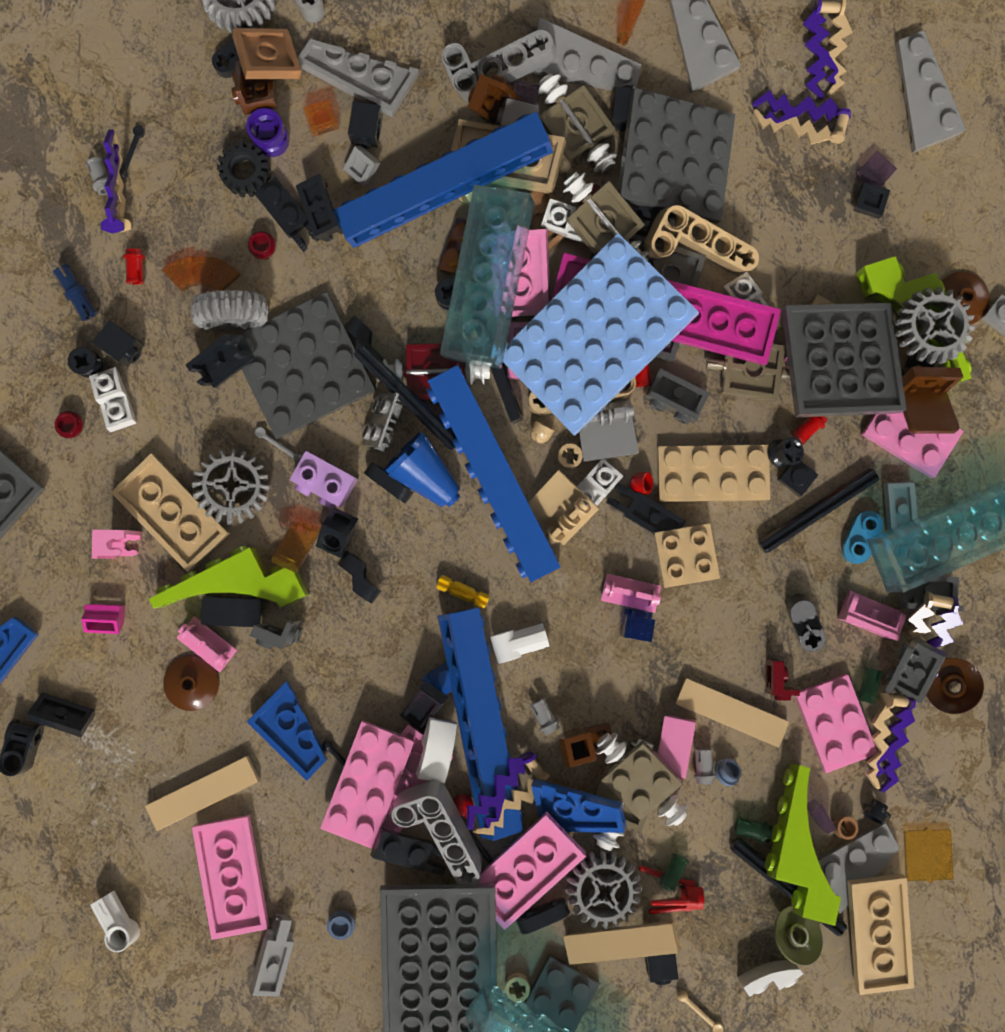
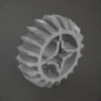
[202,0,277,33]
[894,287,976,364]
[191,289,269,332]
[192,449,270,525]
[565,849,642,930]

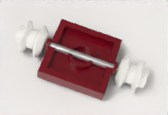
[379,343,490,401]

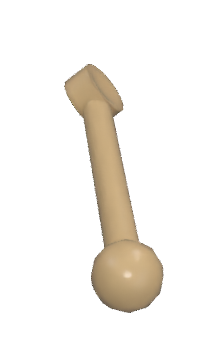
[677,990,723,1032]

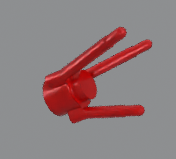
[638,865,704,914]

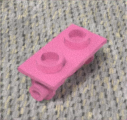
[601,574,661,613]
[177,616,238,672]

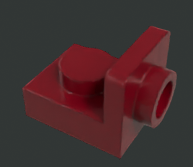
[765,659,800,701]

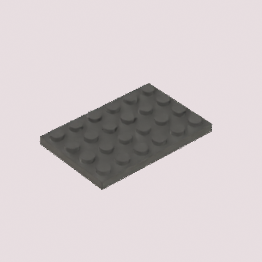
[380,883,497,1032]

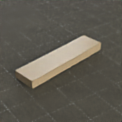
[674,678,789,748]
[145,755,260,831]
[563,921,680,965]

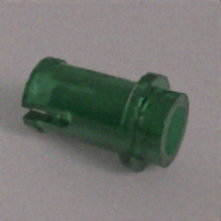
[856,667,883,705]
[735,816,772,844]
[659,853,689,893]

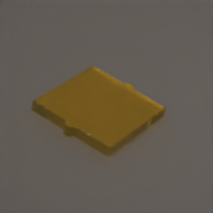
[903,827,954,883]

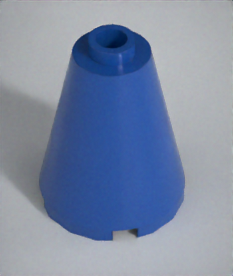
[383,431,460,507]

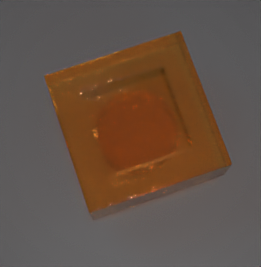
[303,99,339,137]

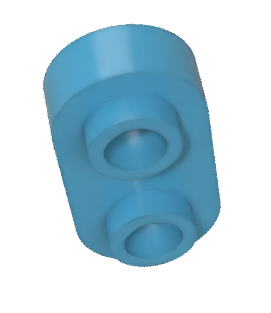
[841,511,883,564]

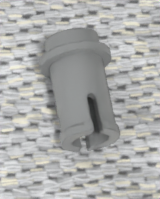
[85,157,109,195]
[529,698,560,736]
[694,748,716,785]

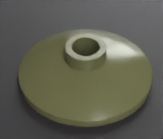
[774,906,823,966]

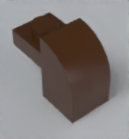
[558,722,612,768]

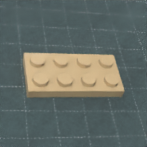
[451,119,566,194]
[657,445,770,502]
[111,454,230,572]
[847,874,914,995]

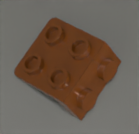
[902,365,964,434]

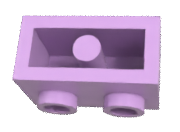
[290,451,358,509]

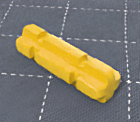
[436,575,489,608]

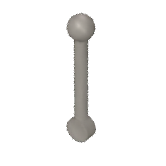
[255,427,303,464]

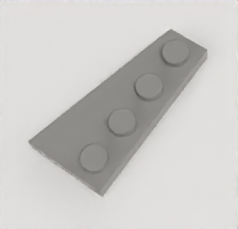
[668,0,741,93]
[529,18,641,91]
[895,30,966,153]
[298,39,419,118]

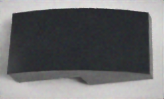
[200,596,262,627]

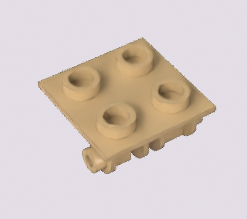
[528,470,600,545]
[655,523,720,588]

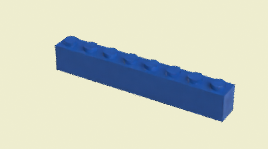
[334,112,554,248]
[426,365,561,582]
[437,608,523,841]

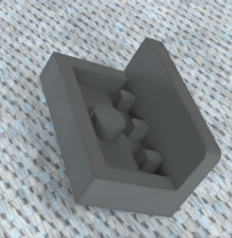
[644,368,710,425]
[898,574,964,616]
[250,618,304,649]
[885,637,948,703]

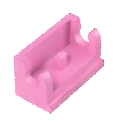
[91,530,142,559]
[837,590,906,641]
[658,715,696,779]

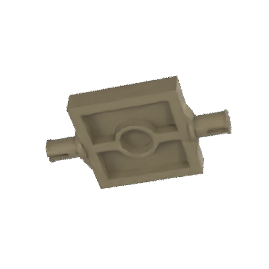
[706,344,790,402]

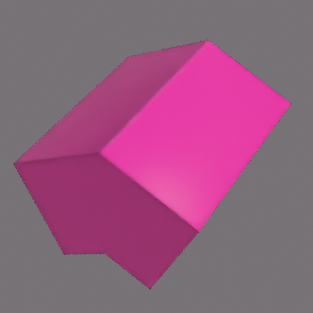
[81,604,125,634]

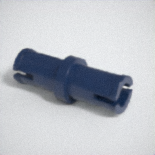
[53,264,98,321]

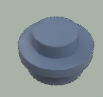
[714,758,741,787]
[327,910,355,940]

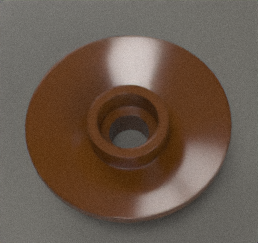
[942,272,990,325]
[163,655,220,711]
[926,658,984,714]

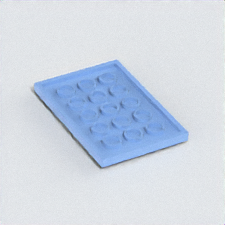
[497,233,699,435]

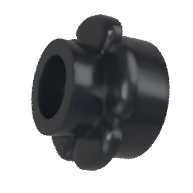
[863,799,891,824]

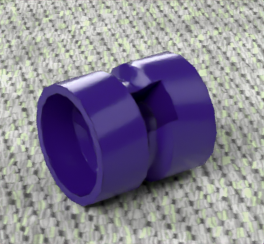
[246,108,290,158]

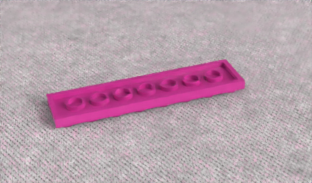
[551,253,781,365]

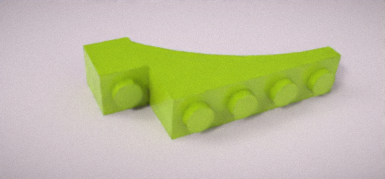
[856,256,972,384]
[149,545,309,609]
[765,764,841,926]

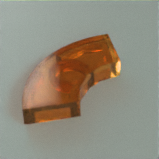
[162,256,241,292]

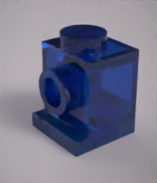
[620,608,655,642]

